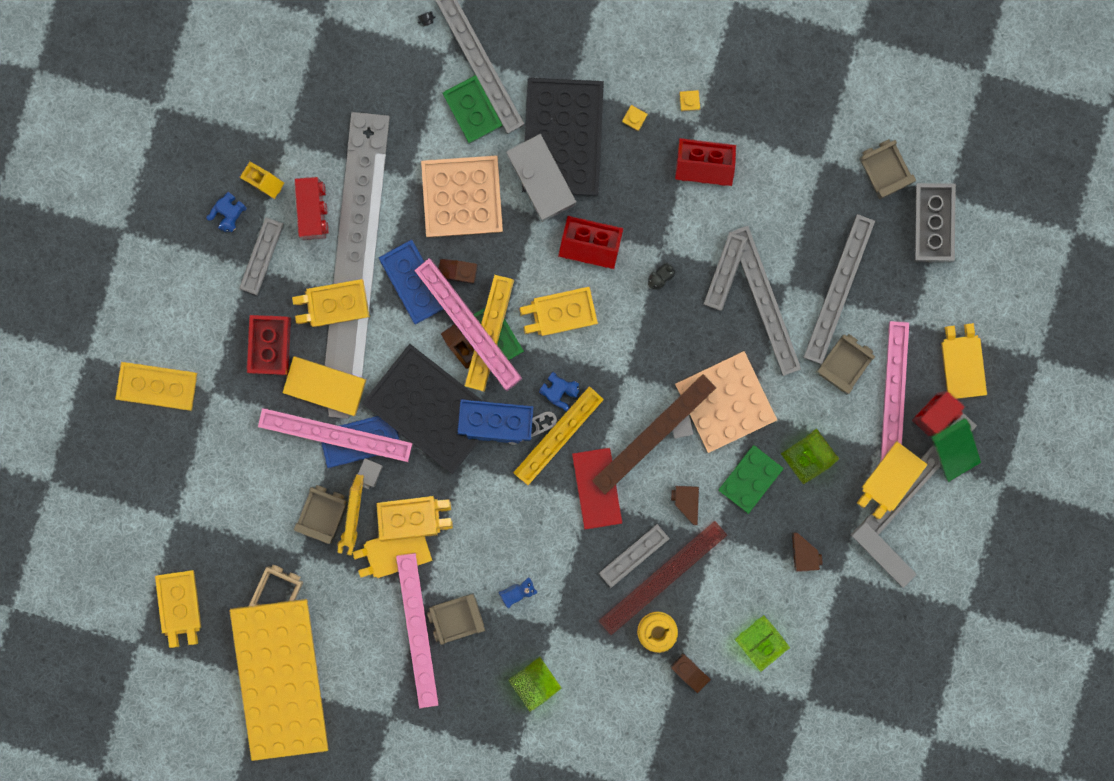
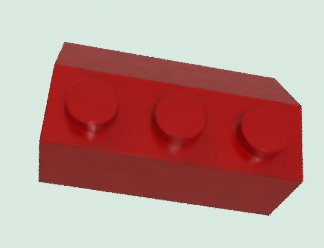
[675,138,736,186]
[558,216,623,269]

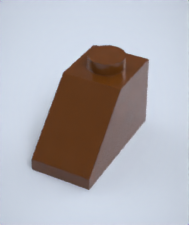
[439,259,478,284]
[441,324,474,369]
[671,486,699,525]
[792,532,822,572]
[670,652,711,693]

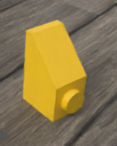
[240,162,285,199]

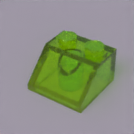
[781,428,839,485]
[734,615,790,672]
[508,657,562,712]

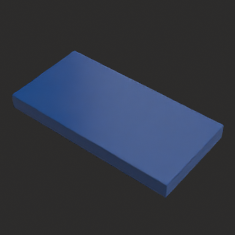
[378,240,444,325]
[321,416,400,468]

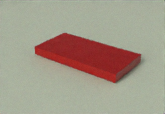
[572,448,622,530]

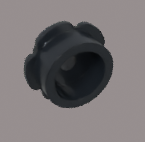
[418,11,436,27]

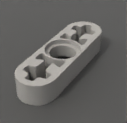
[509,412,557,445]

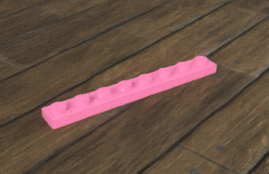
[415,258,522,391]
[880,321,909,462]
[258,408,413,462]
[396,553,438,708]

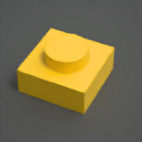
[679,90,700,111]
[622,105,648,131]

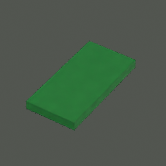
[932,418,981,482]

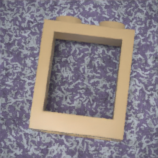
[249,565,303,606]

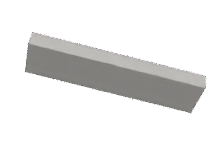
[239,217,284,296]
[704,232,748,311]
[850,521,917,588]
[599,524,670,588]

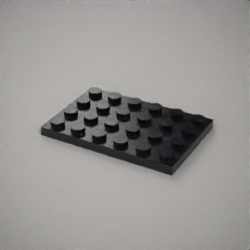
[522,77,604,196]
[362,343,484,475]

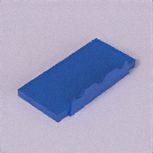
[458,400,533,444]

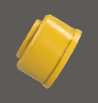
[637,612,678,653]

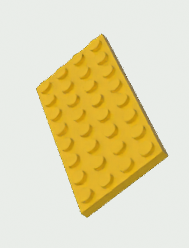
[230,599,328,761]

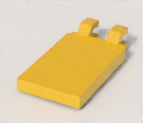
[292,279,370,327]
[519,287,598,336]
[941,323,987,399]
[857,441,928,519]
[338,474,364,555]
[377,496,453,542]
[352,537,432,578]
[155,570,201,648]

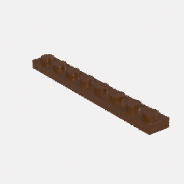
[592,374,716,495]

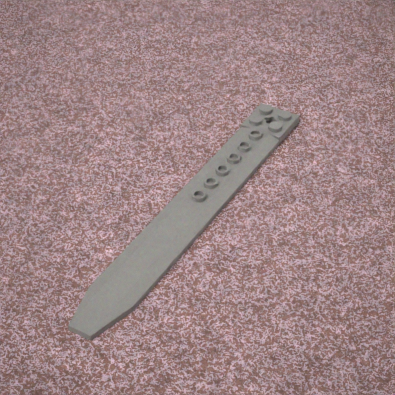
[325,112,390,419]

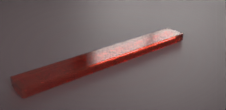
[598,521,727,635]

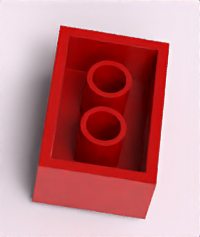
[295,177,329,240]
[247,315,291,375]
[912,391,964,436]

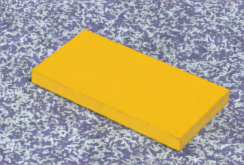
[283,356,367,416]
[115,362,198,411]

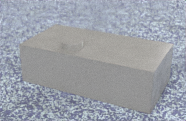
[506,134,576,222]
[915,183,956,263]

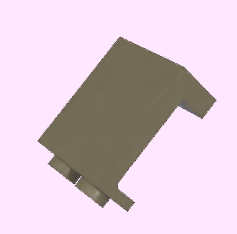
[859,139,916,199]
[816,334,875,395]
[294,485,348,544]
[427,593,486,645]

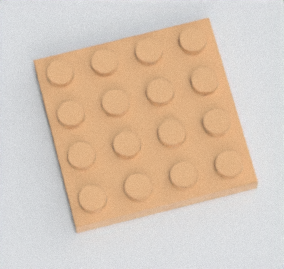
[421,156,503,238]
[675,351,777,453]

